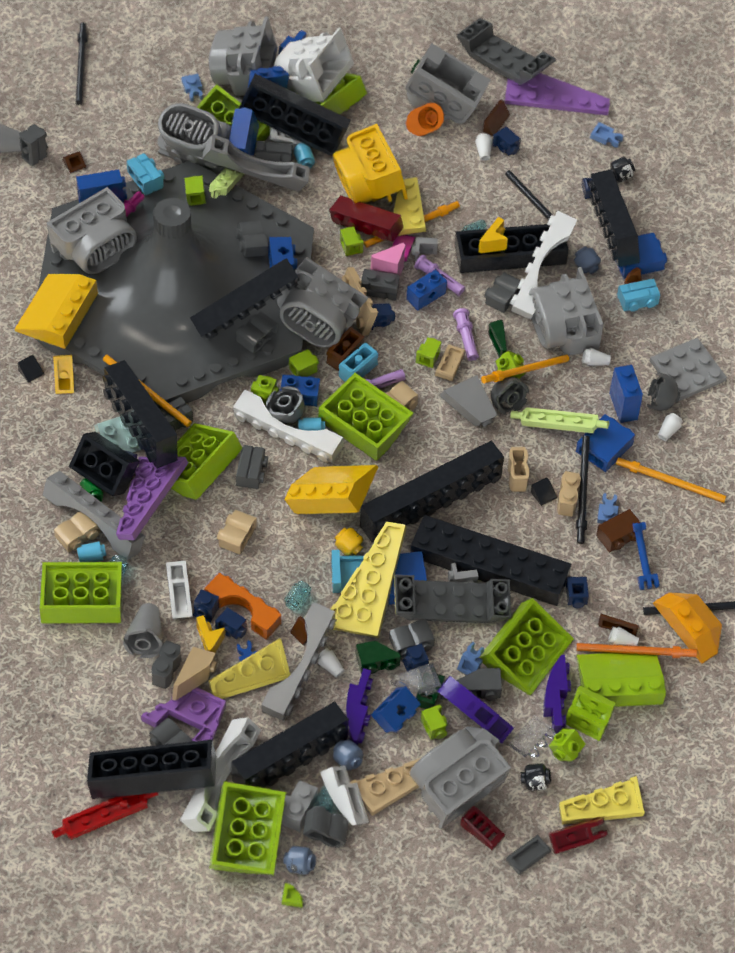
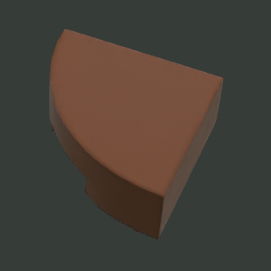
[624,267,642,284]

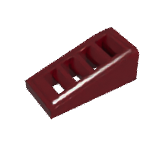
[460,806,505,850]

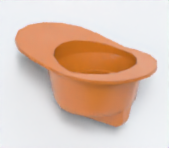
[406,102,445,136]

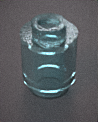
[284,581,311,610]

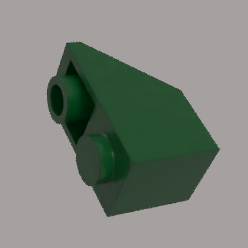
[355,641,401,674]

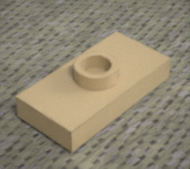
[435,344,466,381]

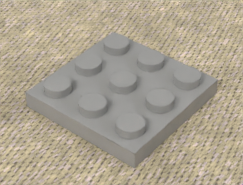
[650,338,727,401]

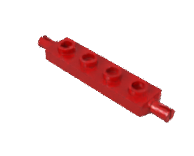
[51,792,158,840]

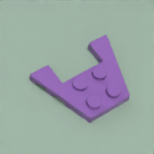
[141,687,226,741]

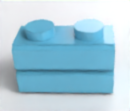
[127,153,165,195]
[617,279,660,312]
[339,343,378,382]

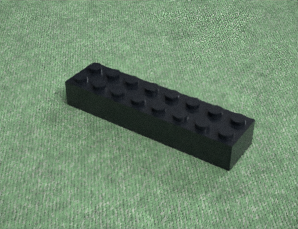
[360,440,504,543]
[410,515,572,606]

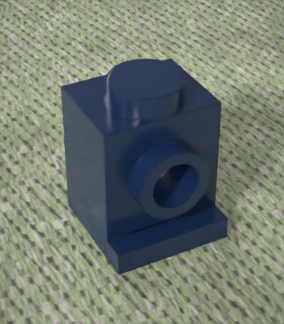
[492,126,521,156]
[371,303,395,330]
[565,577,589,609]
[192,589,219,623]
[215,607,247,640]
[402,644,429,677]

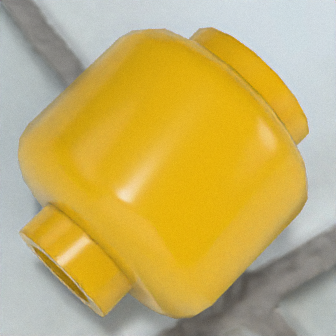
[334,527,363,556]

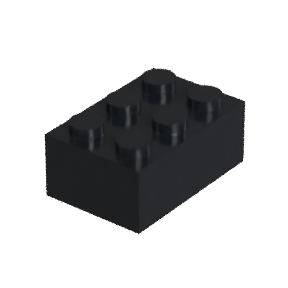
[69,431,140,496]

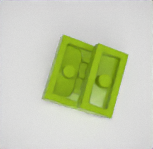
[566,686,616,741]

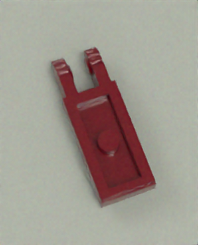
[548,818,608,854]

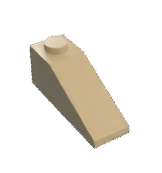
[172,647,217,701]

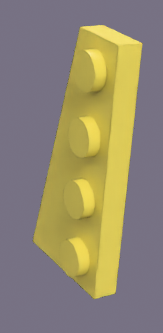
[393,177,426,236]
[208,638,290,699]
[559,776,644,825]

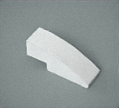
[166,561,192,619]
[320,765,369,826]

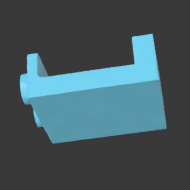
[331,550,364,593]

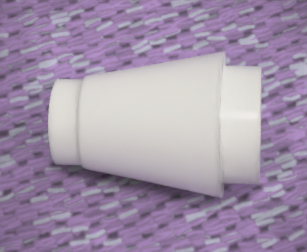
[475,133,493,160]
[582,347,611,366]
[657,413,683,441]
[608,627,639,646]
[318,648,345,678]

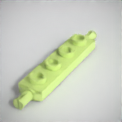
[209,167,244,199]
[510,407,610,434]

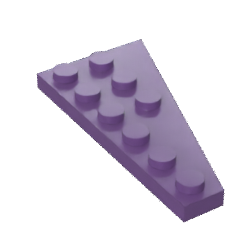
[505,73,610,116]
[116,457,188,540]

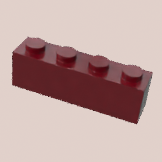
[329,195,404,242]

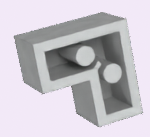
[271,780,318,832]

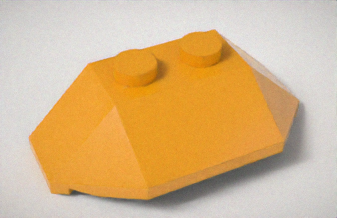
[653,592,722,664]

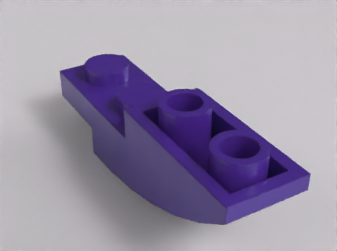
[543,655,571,735]
[346,668,374,746]
[437,676,514,744]

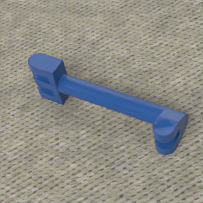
[632,522,660,590]

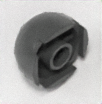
[647,372,680,411]
[491,377,529,415]
[266,386,305,424]

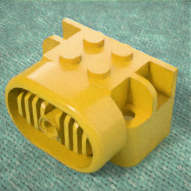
[333,124,408,203]

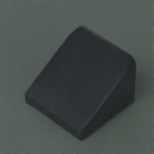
[17,355,44,383]
[531,477,557,506]

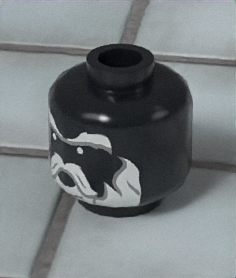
[609,157,635,183]
[520,763,551,791]

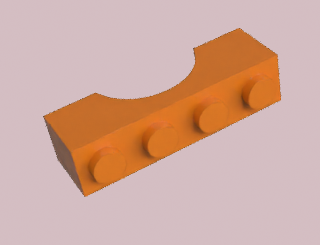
[204,573,282,640]

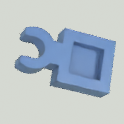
[181,74,203,101]
[590,122,624,148]
[597,493,619,524]
[457,642,484,675]

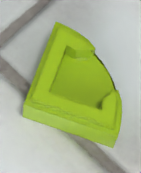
[282,883,303,908]

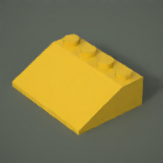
[14,274,98,349]
[284,465,378,514]

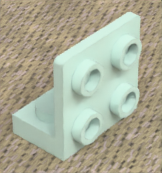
[94,417,141,452]

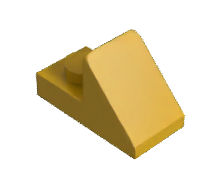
[478,217,508,253]
[53,355,74,394]
[196,615,225,653]

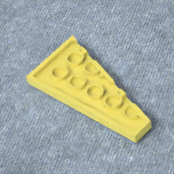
[331,522,407,638]

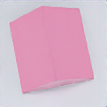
[371,243,405,275]

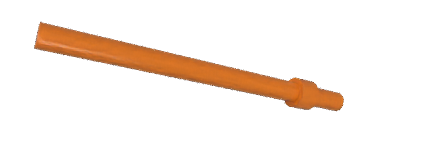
[576,643,697,658]

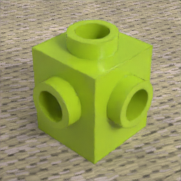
[495,350,526,379]
[251,375,279,405]
[549,729,586,761]

